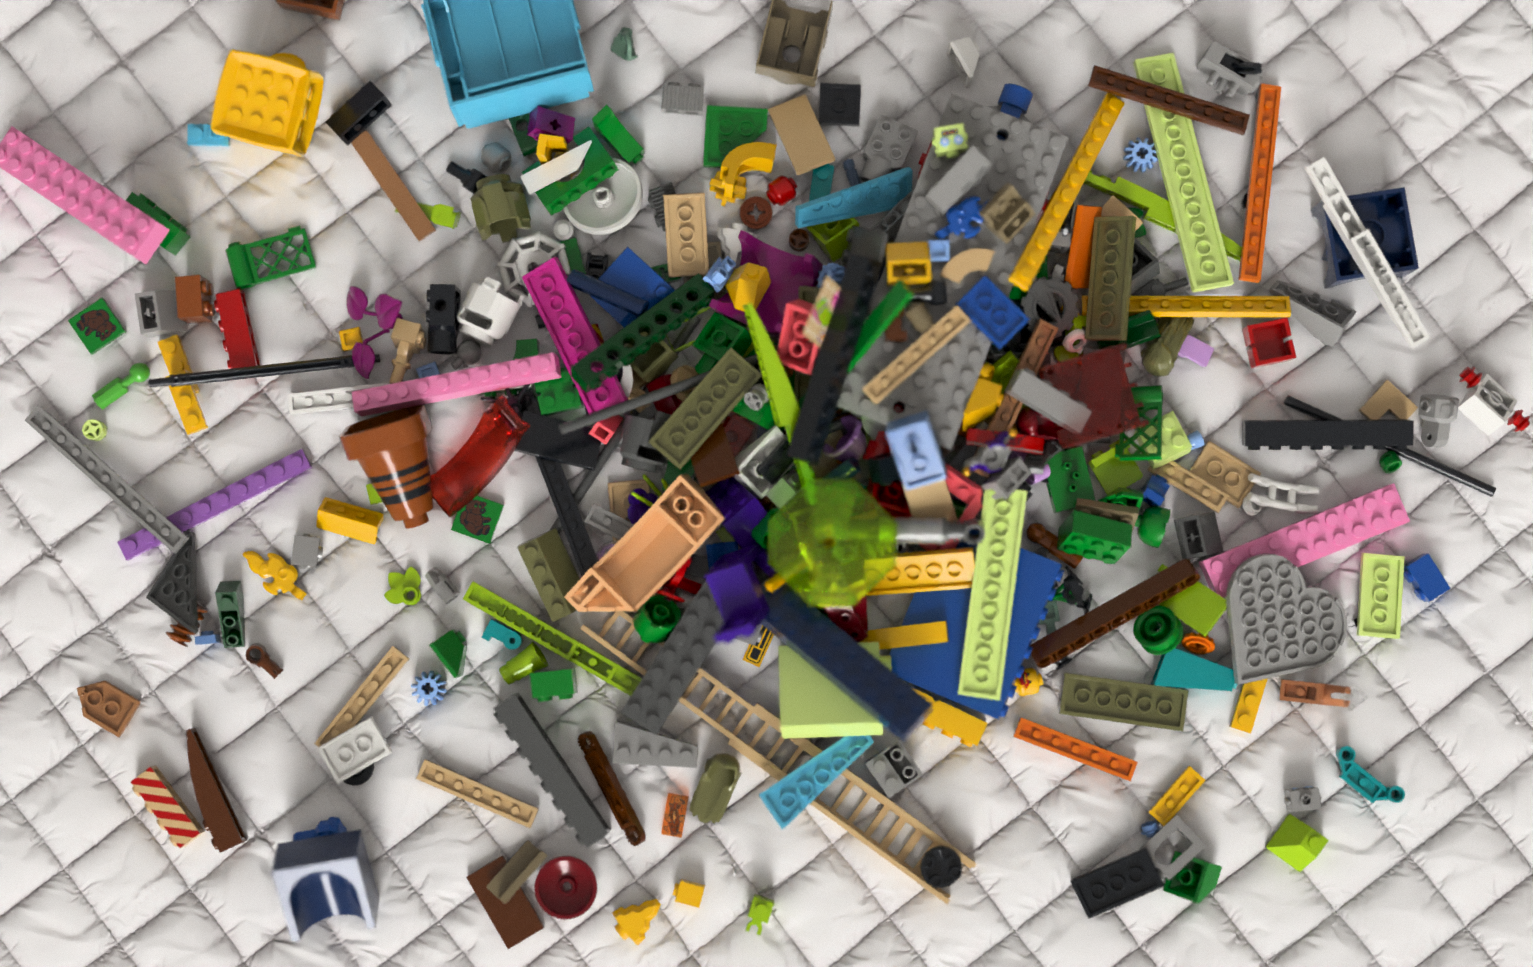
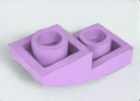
[1178,335,1214,367]

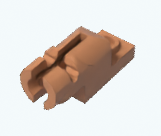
[1279,679,1351,707]

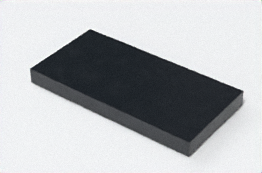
[514,411,601,471]
[1070,847,1165,919]

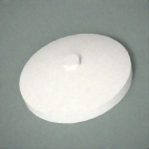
[563,157,643,235]

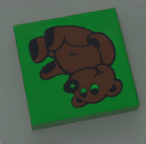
[68,298,126,355]
[451,491,504,544]

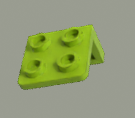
[1087,440,1143,495]

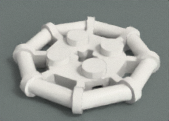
[497,230,572,307]

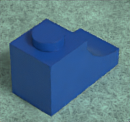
[1140,474,1170,506]

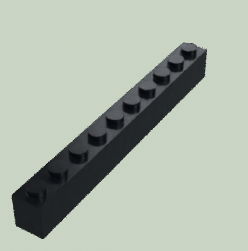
[786,254,882,465]

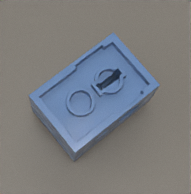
[886,410,947,491]

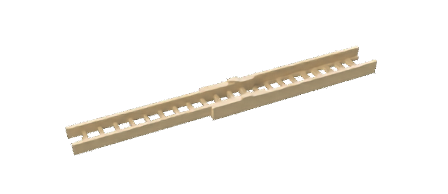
[580,611,976,904]

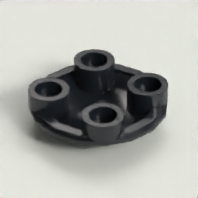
[920,846,962,888]

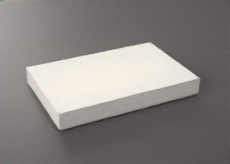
[317,716,393,784]

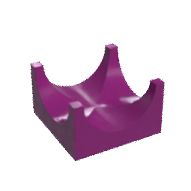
[709,230,823,339]

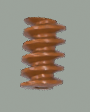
[166,604,208,647]

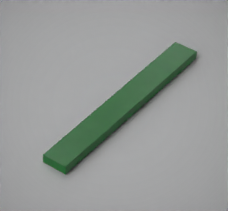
[797,280,914,411]

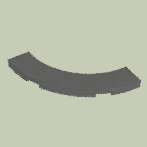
[1024,431,1111,475]

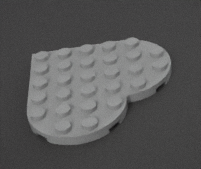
[1226,553,1347,685]

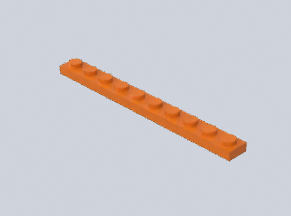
[1238,83,1281,283]

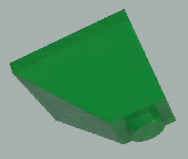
[429,630,467,678]
[1163,851,1222,904]

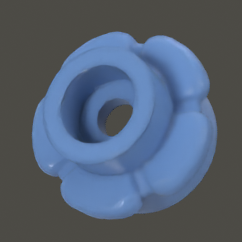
[1141,821,1161,838]

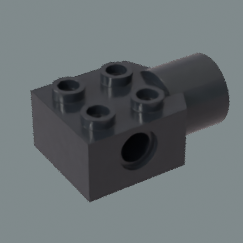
[426,284,461,355]

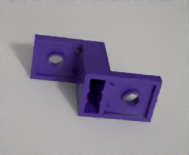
[705,477,801,578]
[704,543,770,644]

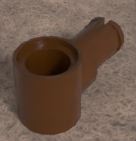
[245,643,283,679]

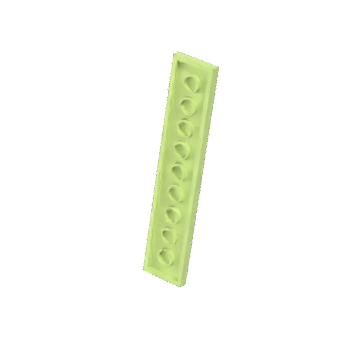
[958,489,1028,700]

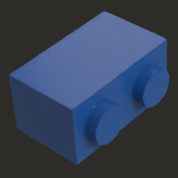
[1404,553,1451,602]

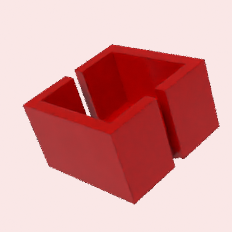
[1242,317,1296,369]

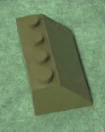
[517,528,580,622]

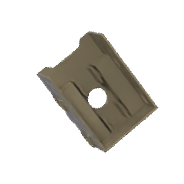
[755,0,833,87]

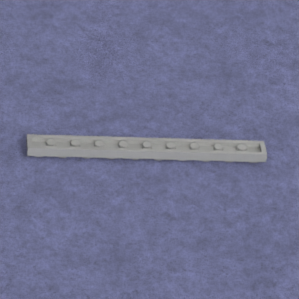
[25,405,189,554]

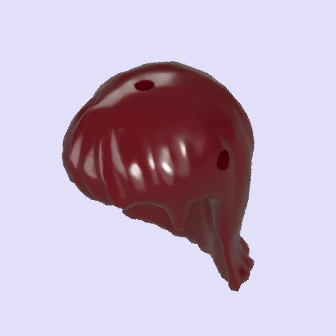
[1016,406,1068,441]

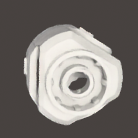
[456,277,525,346]

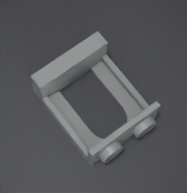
[1140,815,1206,880]

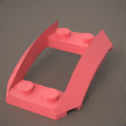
[908,464,983,551]

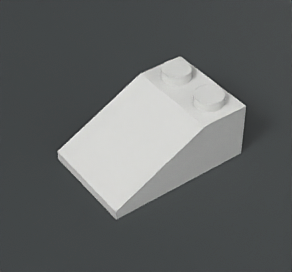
[733,426,795,499]

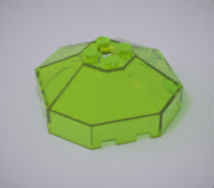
[768,478,898,607]

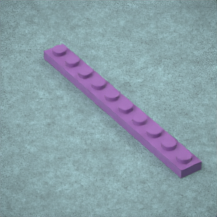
[117,449,312,561]

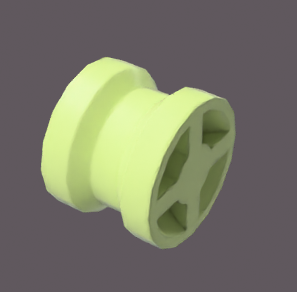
[82,419,107,441]

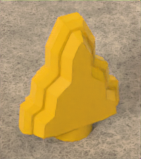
[612,899,661,946]

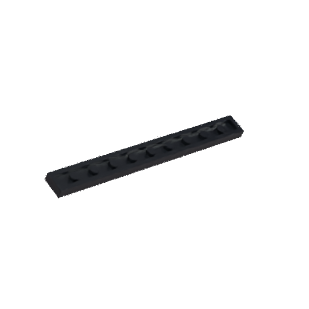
[514,389,599,577]

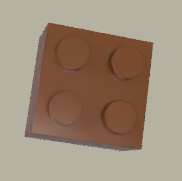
[175,275,215,324]

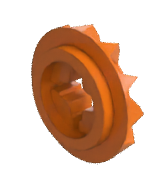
[1181,632,1215,654]

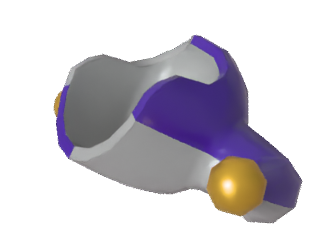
[962,428,1017,476]

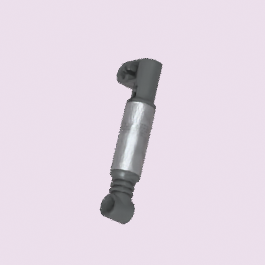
[836,517,985,563]

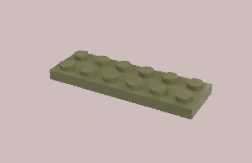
[1085,216,1136,341]
[648,348,762,469]
[1059,673,1189,731]

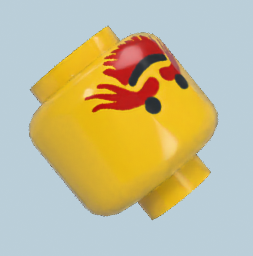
[1014,667,1043,696]

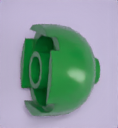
[1135,506,1171,548]

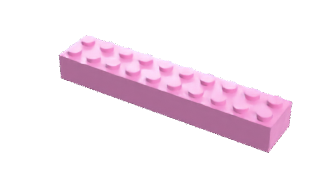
[0,126,169,264]
[1199,483,1410,598]

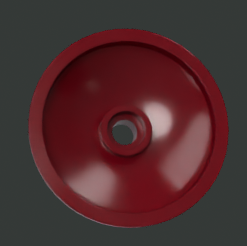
[535,856,598,919]

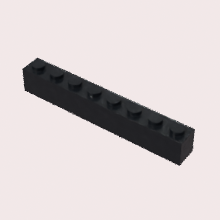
[1242,419,1414,450]

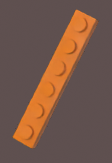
[1013,717,1138,781]

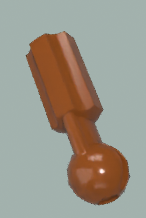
[1026,523,1083,569]

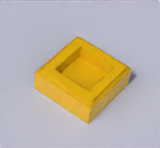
[339,327,363,352]

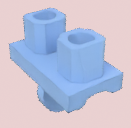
[703,256,736,293]

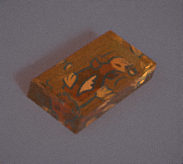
[661,793,689,838]

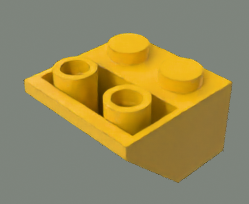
[885,242,931,286]

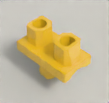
[709,171,747,207]

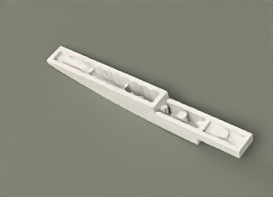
[1304,157,1430,348]

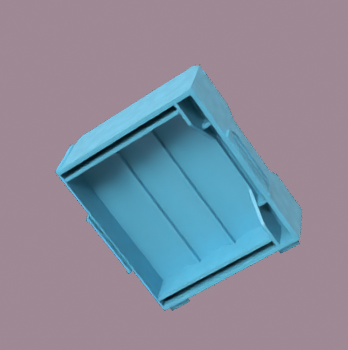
[421,0,594,129]

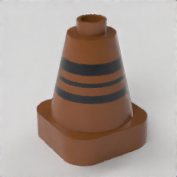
[340,404,434,529]

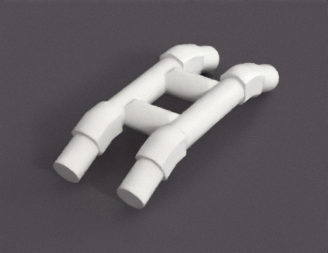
[1247,473,1319,514]

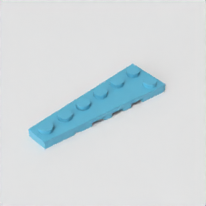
[795,167,913,228]
[759,735,874,830]

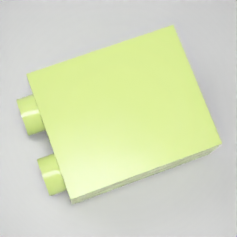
[778,642,892,739]

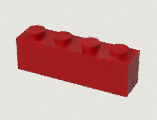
[214,289,260,369]

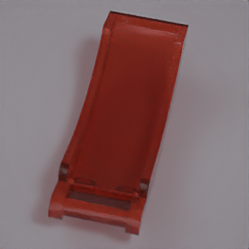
[431,396,530,517]

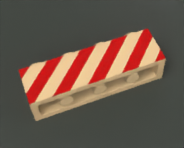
[131,766,205,848]

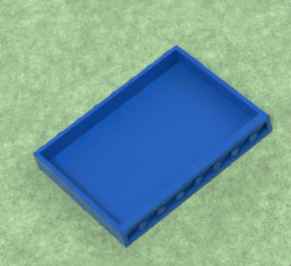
[889,528,1064,720]

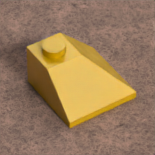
[962,378,1004,432]

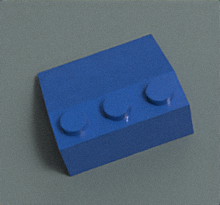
[589,246,675,327]

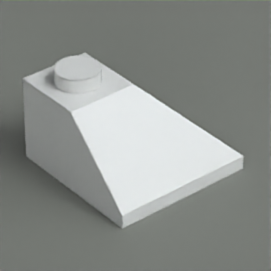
[946,37,980,88]

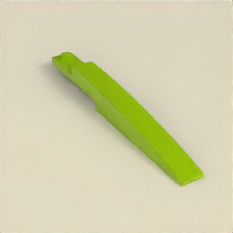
[1083,170,1242,261]
[743,303,820,505]
[463,581,642,696]

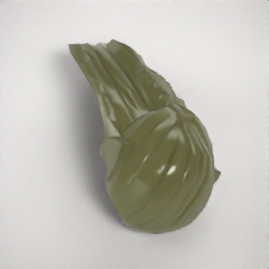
[1140,317,1194,377]
[689,753,742,824]

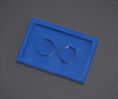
[955,275,1030,350]

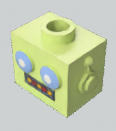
[932,123,968,158]

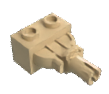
[389,318,427,384]

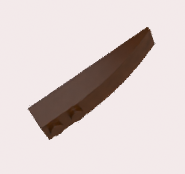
[187,728,247,853]

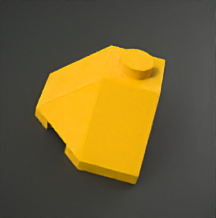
[725,262,771,311]

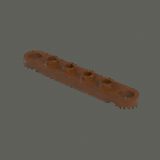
[578,731,646,846]

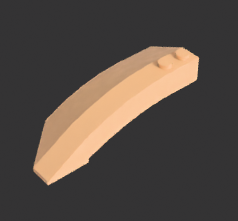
[564,474,725,612]

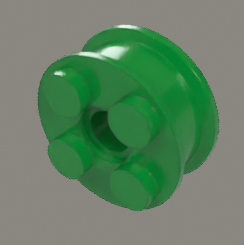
[1133,606,1183,655]

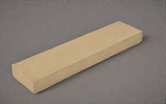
[1147,461,1230,513]

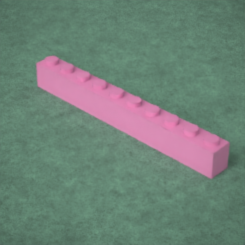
[352,352,562,416]

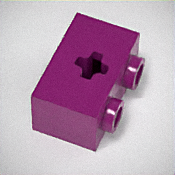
[527,106,575,144]

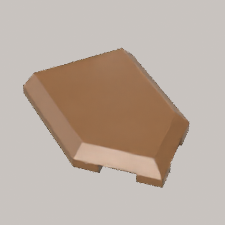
[77,680,141,737]

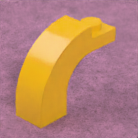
[720,142,777,198]

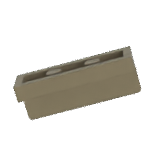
[486,840,548,904]

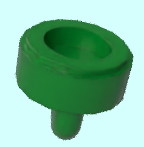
[1379,451,1402,473]

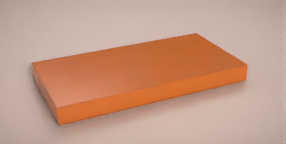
[1064,205,1102,288]

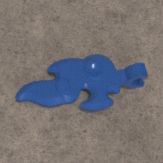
[935,196,991,240]

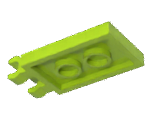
[1157,564,1227,637]

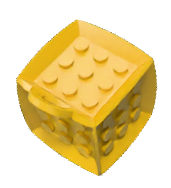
[211,49,324,157]

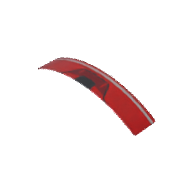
[966,429,1044,455]

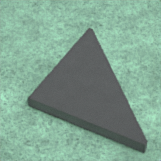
[146,530,198,634]

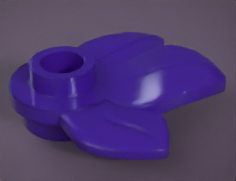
[627,488,658,524]

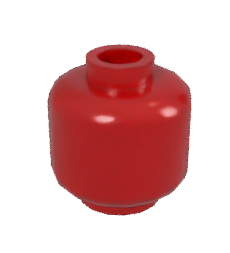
[766,175,797,206]

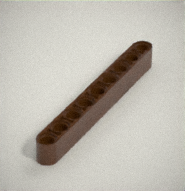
[1030,559,1200,668]

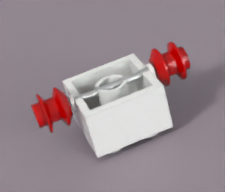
[1458,366,1530,436]

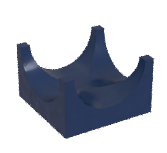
[1311,187,1419,289]

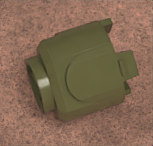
[470,174,531,243]

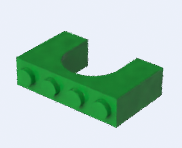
[522,126,619,216]

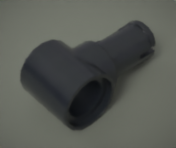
[446,161,487,194]
[908,281,948,305]

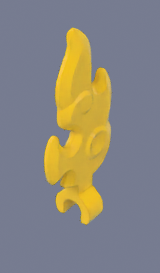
[243,551,307,600]

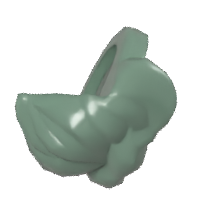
[611,27,638,61]

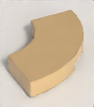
[940,248,995,283]

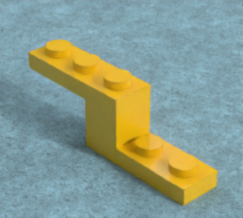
[158,334,208,435]

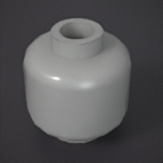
[481,142,511,173]

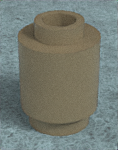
[905,302,935,334]

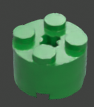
[633,594,681,643]

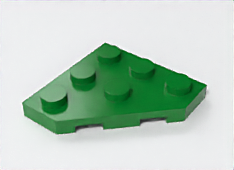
[703,105,768,168]

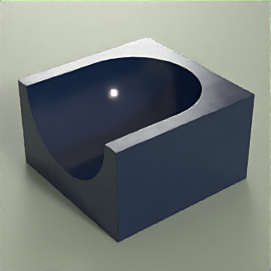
[272,829,379,942]

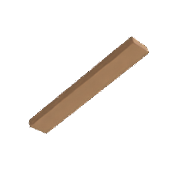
[351,130,436,242]

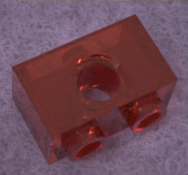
[723,414,755,458]

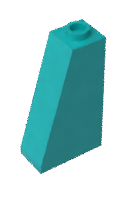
[1151,648,1238,691]

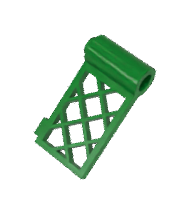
[225,226,316,290]
[1115,385,1163,461]

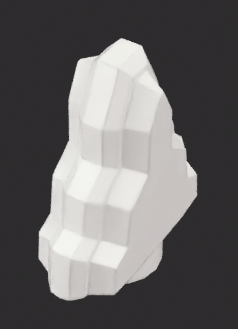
[718,223,759,270]

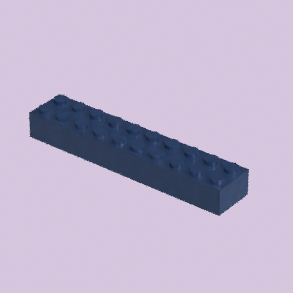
[760,577,932,743]

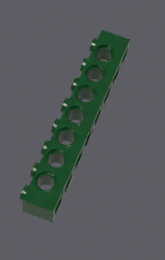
[570,273,715,393]

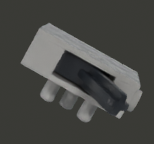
[1196,41,1264,98]

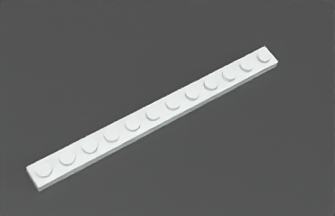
[287,379,533,415]

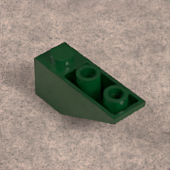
[215,581,245,648]

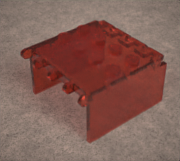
[1039,343,1149,449]

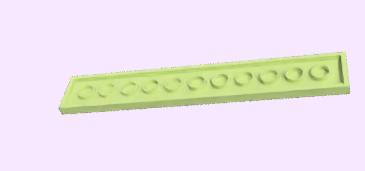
[1133,53,1234,293]

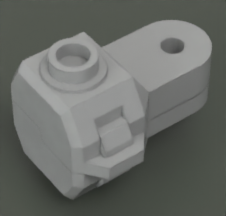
[1418,394,1459,447]

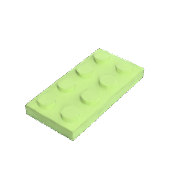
[1356,553,1405,639]

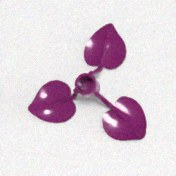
[346,286,403,379]

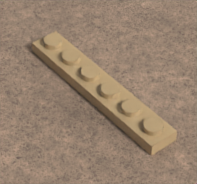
[862,306,971,405]
[314,646,410,747]
[416,759,539,828]

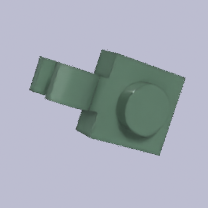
[1039,601,1060,635]

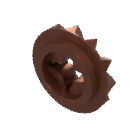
[740,197,772,230]

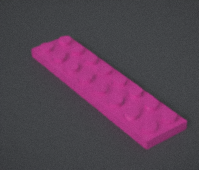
[522,257,628,414]

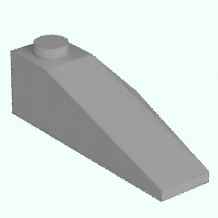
[1269,280,1357,347]

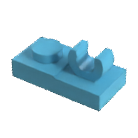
[187,124,230,146]

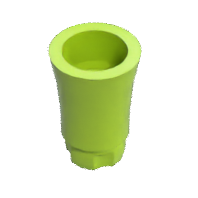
[499,642,548,685]

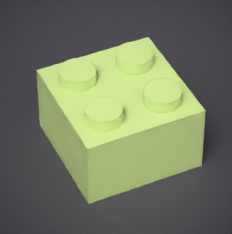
[1134,411,1192,470]

